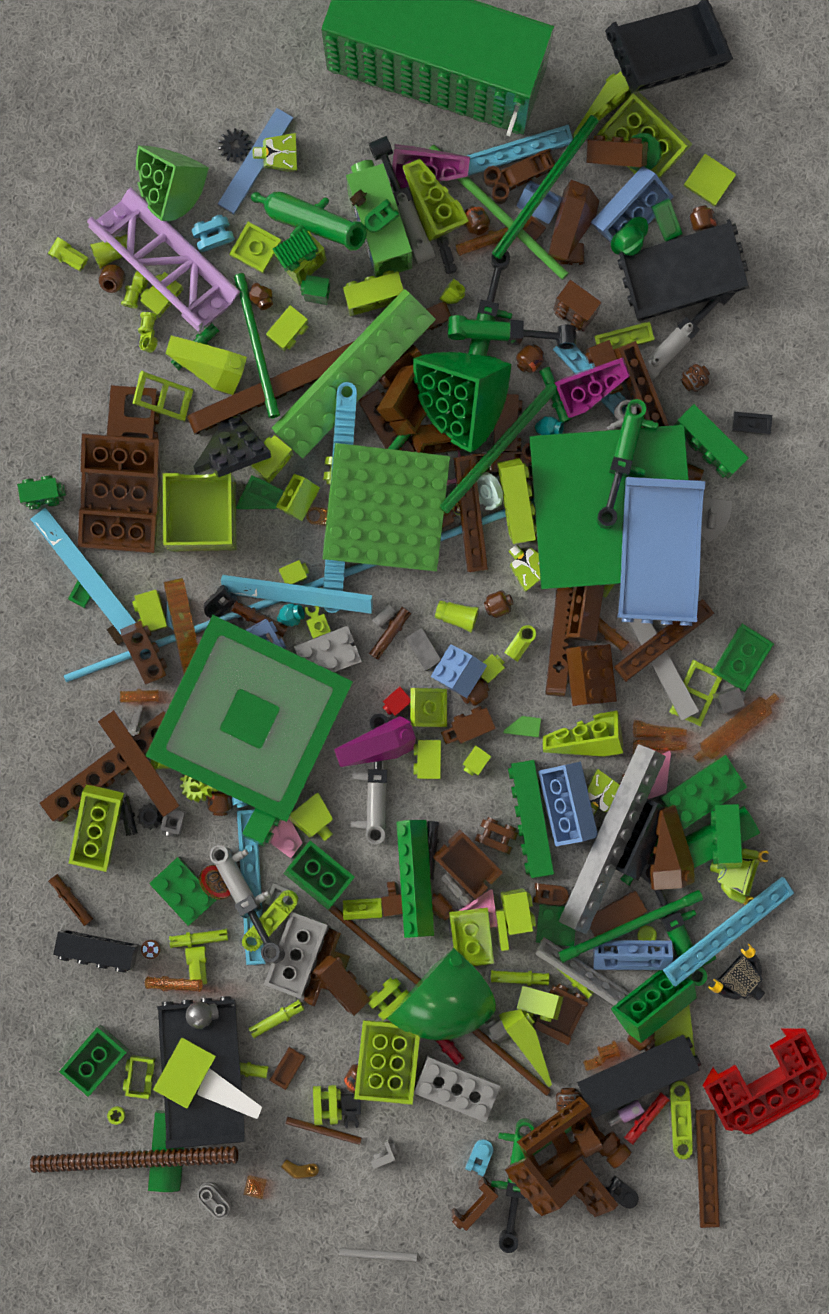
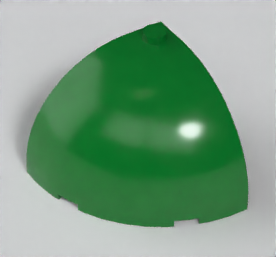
[413,352,512,452]
[387,948,496,1040]

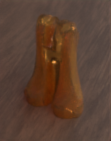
[633,720,687,755]

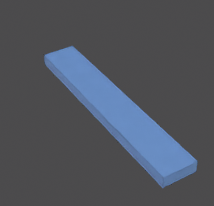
[218,108,293,215]

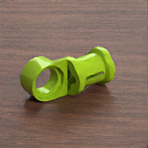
[121,271,148,309]
[138,312,158,353]

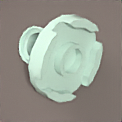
[477,472,503,510]

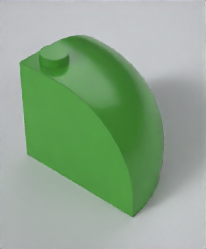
[136,145,209,221]

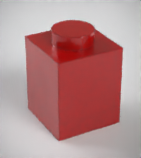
[382,686,411,716]

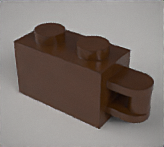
[585,340,623,395]
[441,706,496,745]

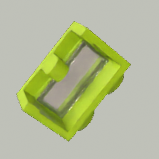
[123,1055,155,1099]

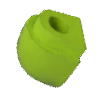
[439,278,465,304]

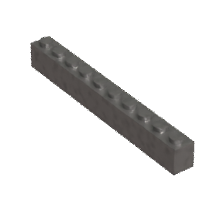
[559,744,666,934]

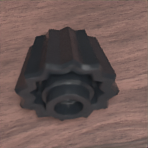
[137,803,163,830]

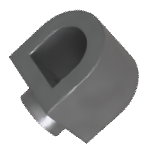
[486,1018,510,1043]

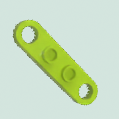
[242,890,298,952]
[670,1080,693,1160]

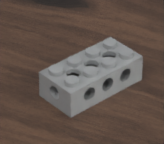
[264,910,328,998]
[414,1055,500,1123]

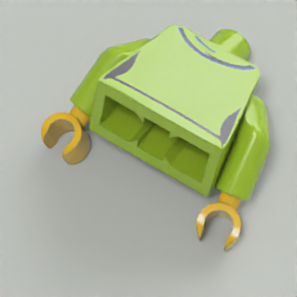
[710,848,769,905]

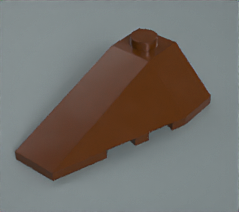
[548,180,600,261]
[650,805,695,890]

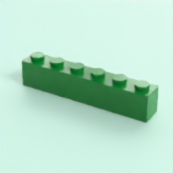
[508,760,554,878]
[397,820,434,938]

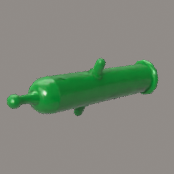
[251,192,367,251]

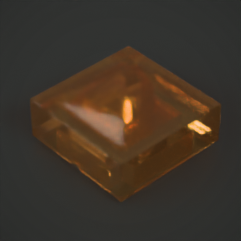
[243,1175,267,1199]

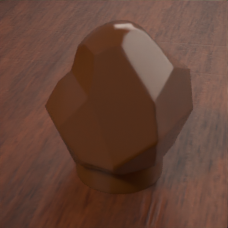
[249,283,273,311]

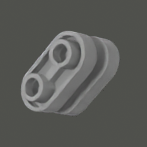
[197,1181,231,1219]

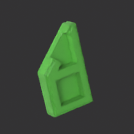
[503,716,541,737]

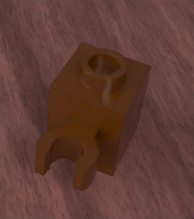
[381,881,403,917]

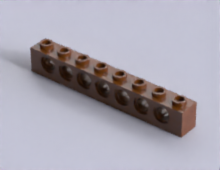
[358,389,456,529]
[39,711,166,822]

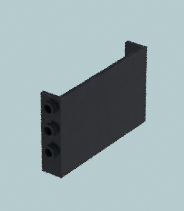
[605,0,733,94]
[617,219,749,321]

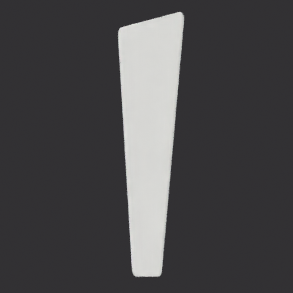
[197,1068,262,1119]

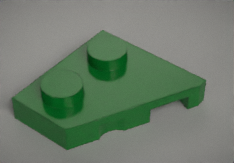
[236,475,284,510]

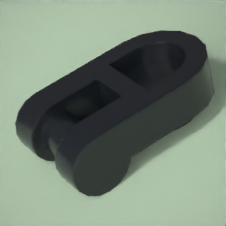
[203,585,238,618]
[606,1176,639,1209]

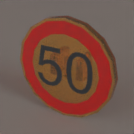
[199,865,231,900]

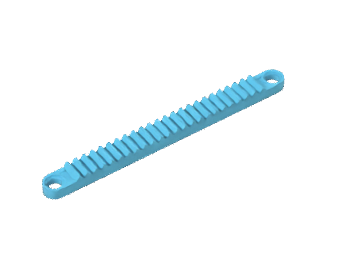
[323,382,357,613]

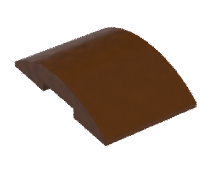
[78,433,160,553]

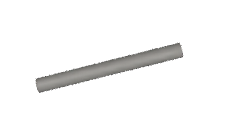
[339,1248,417,1262]

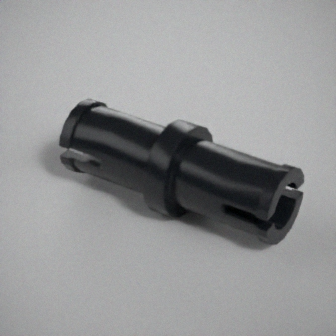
[120,796,138,837]

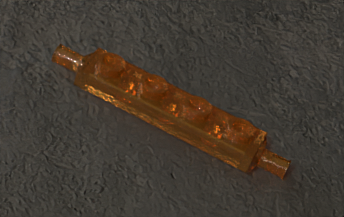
[692,693,779,763]

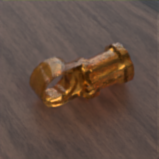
[306,507,328,526]
[583,1040,621,1071]

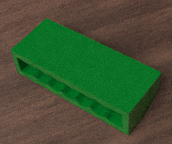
[685,806,760,868]
[148,1110,184,1192]

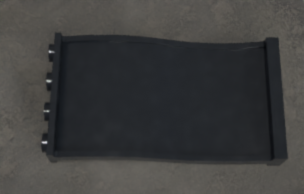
[157,996,246,1149]

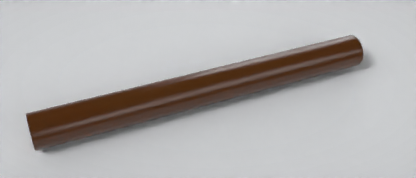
[285,1116,362,1145]

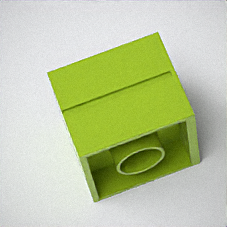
[163,473,237,551]

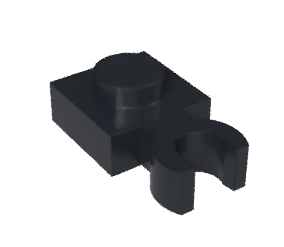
[341,1094,361,1128]

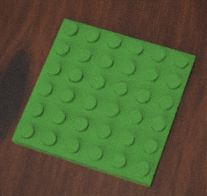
[322,443,450,571]

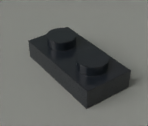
[732,411,773,435]

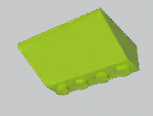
[597,92,692,179]
[354,1020,420,1105]

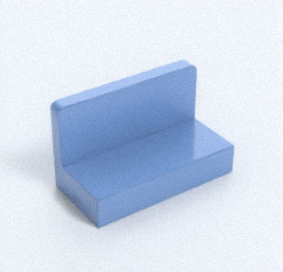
[517,180,562,224]

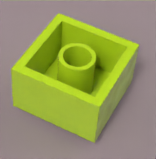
[250,435,294,484]

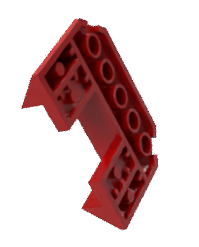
[702,1028,827,1135]

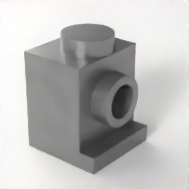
[160,809,187,837]

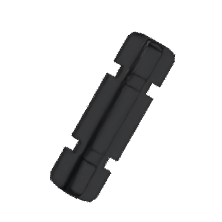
[437,237,457,274]

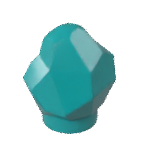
[535,416,564,435]
[277,603,305,627]

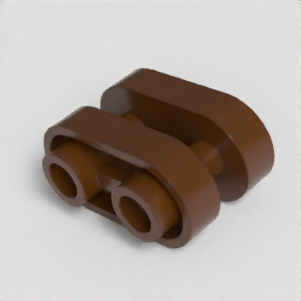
[474,817,519,855]

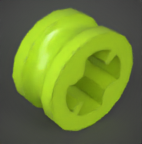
[107,1106,126,1125]

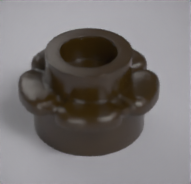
[349,189,367,207]

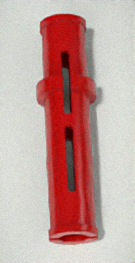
[624,1092,670,1145]

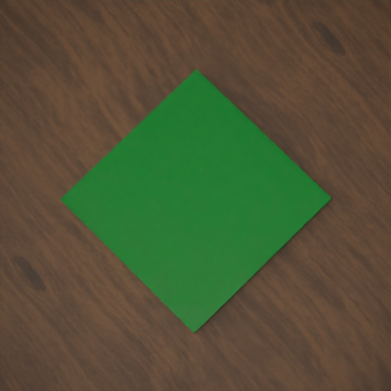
[530,425,688,590]

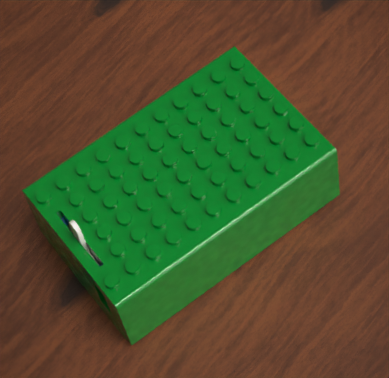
[321,0,554,136]

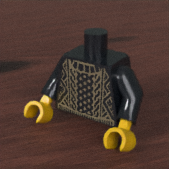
[708,944,765,1001]

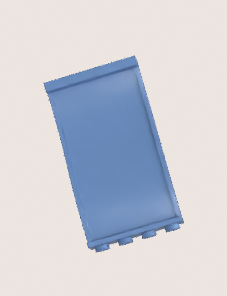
[617,477,705,626]

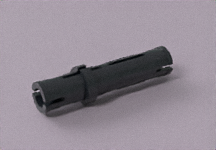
[427,821,439,880]

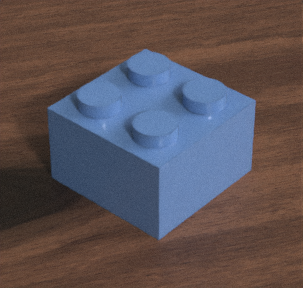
[431,644,487,698]

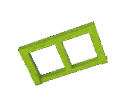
[132,371,193,421]
[669,660,722,726]

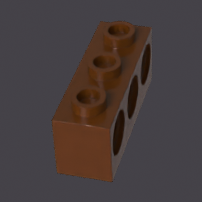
[120,620,168,685]

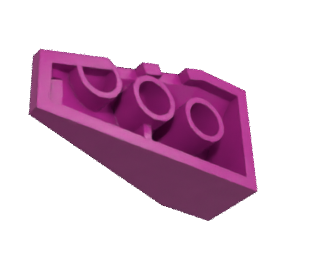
[390,144,470,189]
[555,358,630,418]
[334,716,416,767]

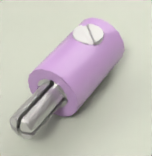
[608,1100,644,1127]

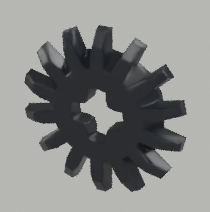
[218,128,252,162]

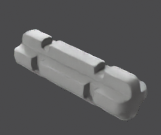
[128,705,146,736]
[441,872,472,906]

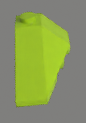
[573,71,633,139]
[403,159,468,241]
[165,335,247,395]
[543,710,623,756]
[499,1009,552,1087]

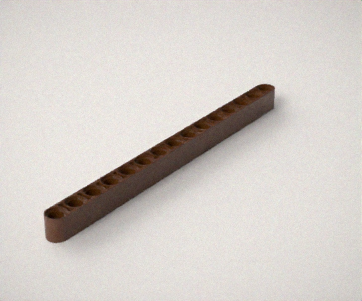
[187,302,452,435]

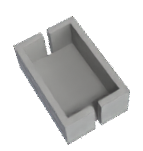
[294,626,362,673]

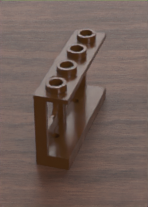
[107,385,160,439]
[517,1097,606,1181]

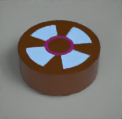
[141,940,161,959]

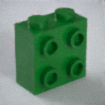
[17,475,66,510]

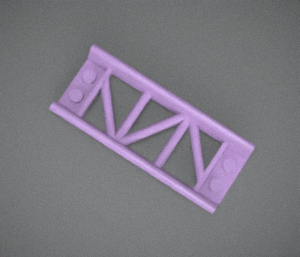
[87,187,241,332]

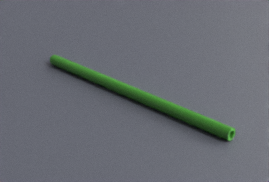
[429,145,569,280]

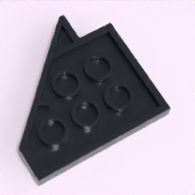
[193,415,271,478]

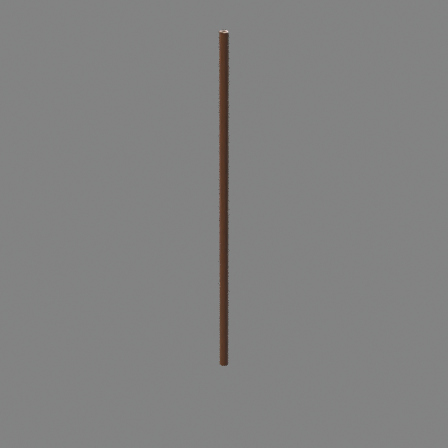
[328,905,551,1096]

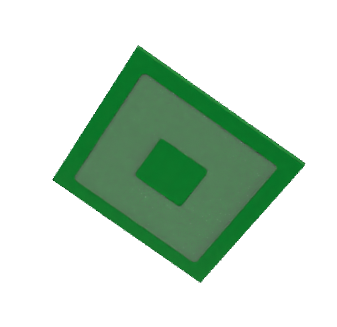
[146,615,353,822]

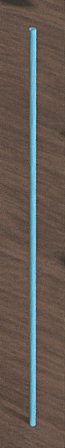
[64,498,535,682]

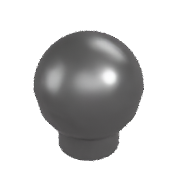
[186,1002,219,1029]

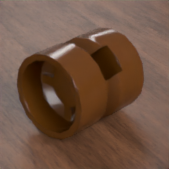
[599,1131,632,1169]

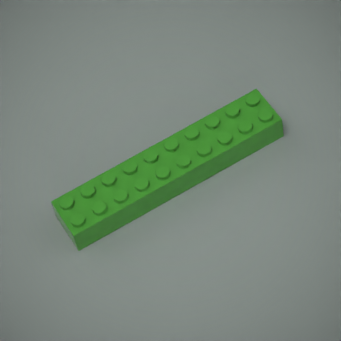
[272,289,436,459]

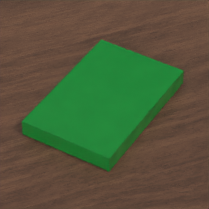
[712,623,774,692]

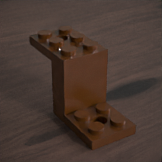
[505,1157,618,1217]

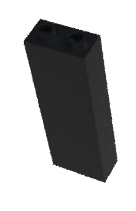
[577,1034,701,1119]

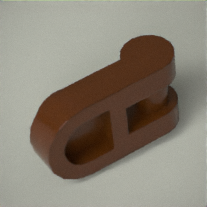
[533,883,569,905]

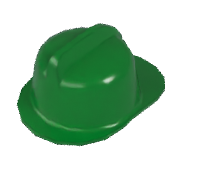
[611,216,648,256]

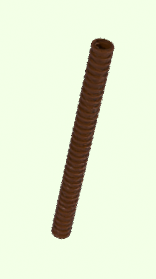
[30,1146,239,1173]

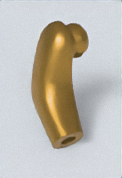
[281,1159,319,1179]

